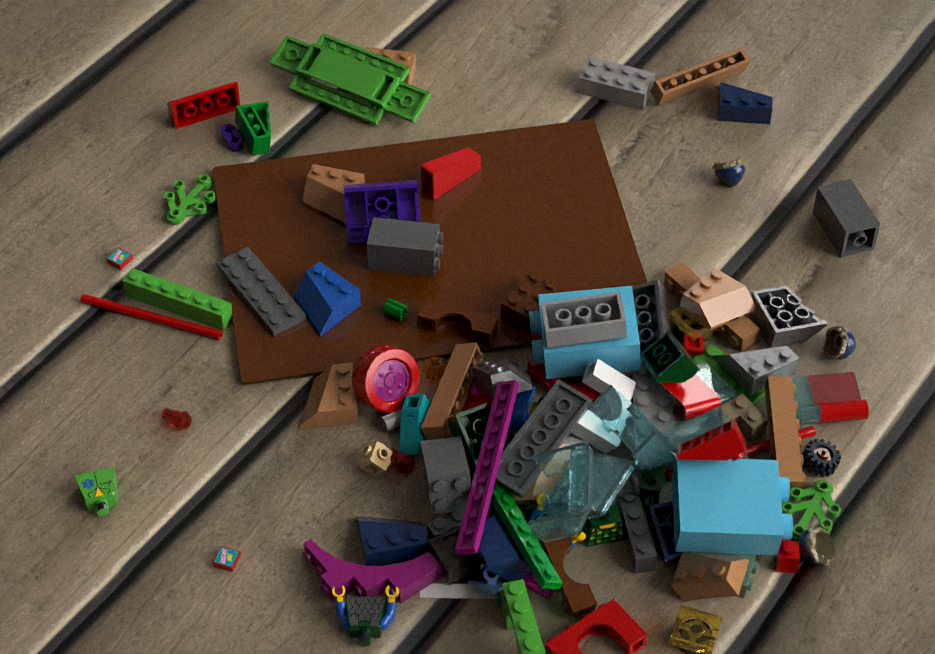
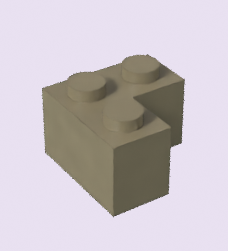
[709,394,768,443]

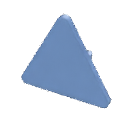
[468,568,512,594]

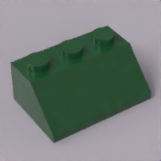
[640,330,700,383]
[447,402,508,476]

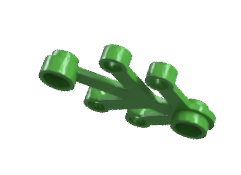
[164,174,216,225]
[782,480,841,541]

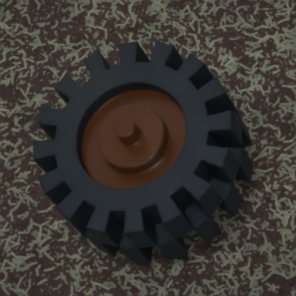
[802,439,841,477]

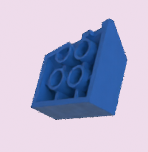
[294,262,361,337]

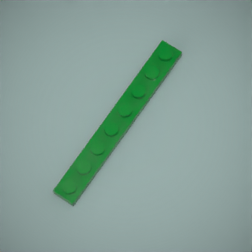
[491,481,563,590]

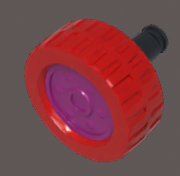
[352,345,420,413]

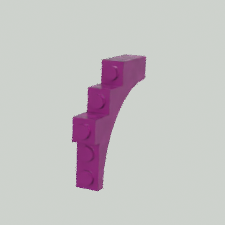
[303,539,442,604]

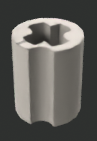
[380,409,401,432]

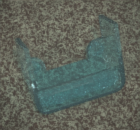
[588,385,678,470]
[529,442,593,543]

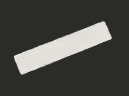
[420,583,498,599]

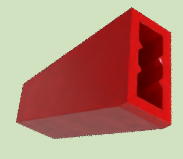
[421,147,481,200]

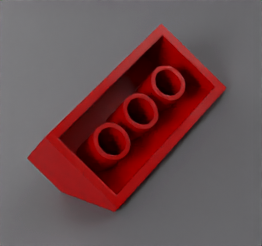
[167,81,240,129]

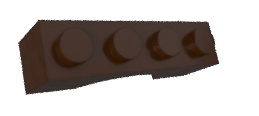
[417,299,498,347]
[539,526,597,619]

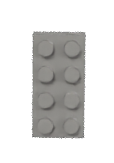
[578,57,655,110]
[541,292,627,348]

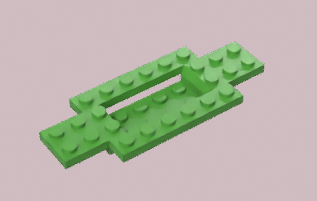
[269,33,431,126]

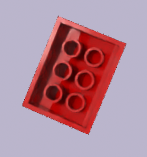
[676,419,746,461]

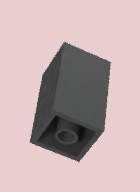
[813,179,880,258]
[367,217,443,277]
[420,436,471,514]

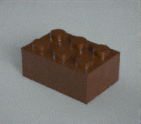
[500,268,564,334]

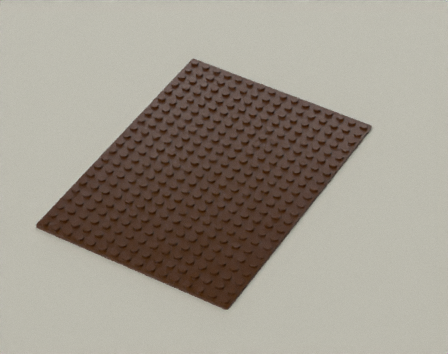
[213,119,647,385]

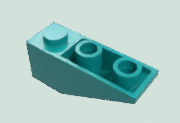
[399,394,431,457]

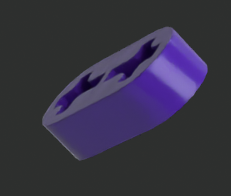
[221,124,243,152]

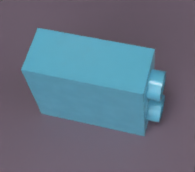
[529,286,641,379]
[672,458,793,555]

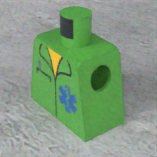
[75,467,117,516]

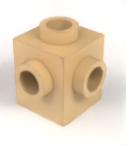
[358,441,393,477]

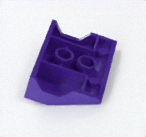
[343,180,420,243]

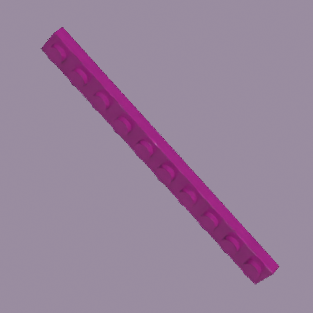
[455,380,519,555]

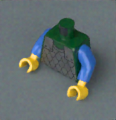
[332,585,400,647]

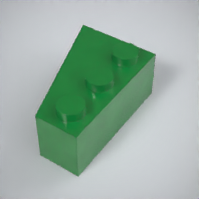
[235,101,271,155]

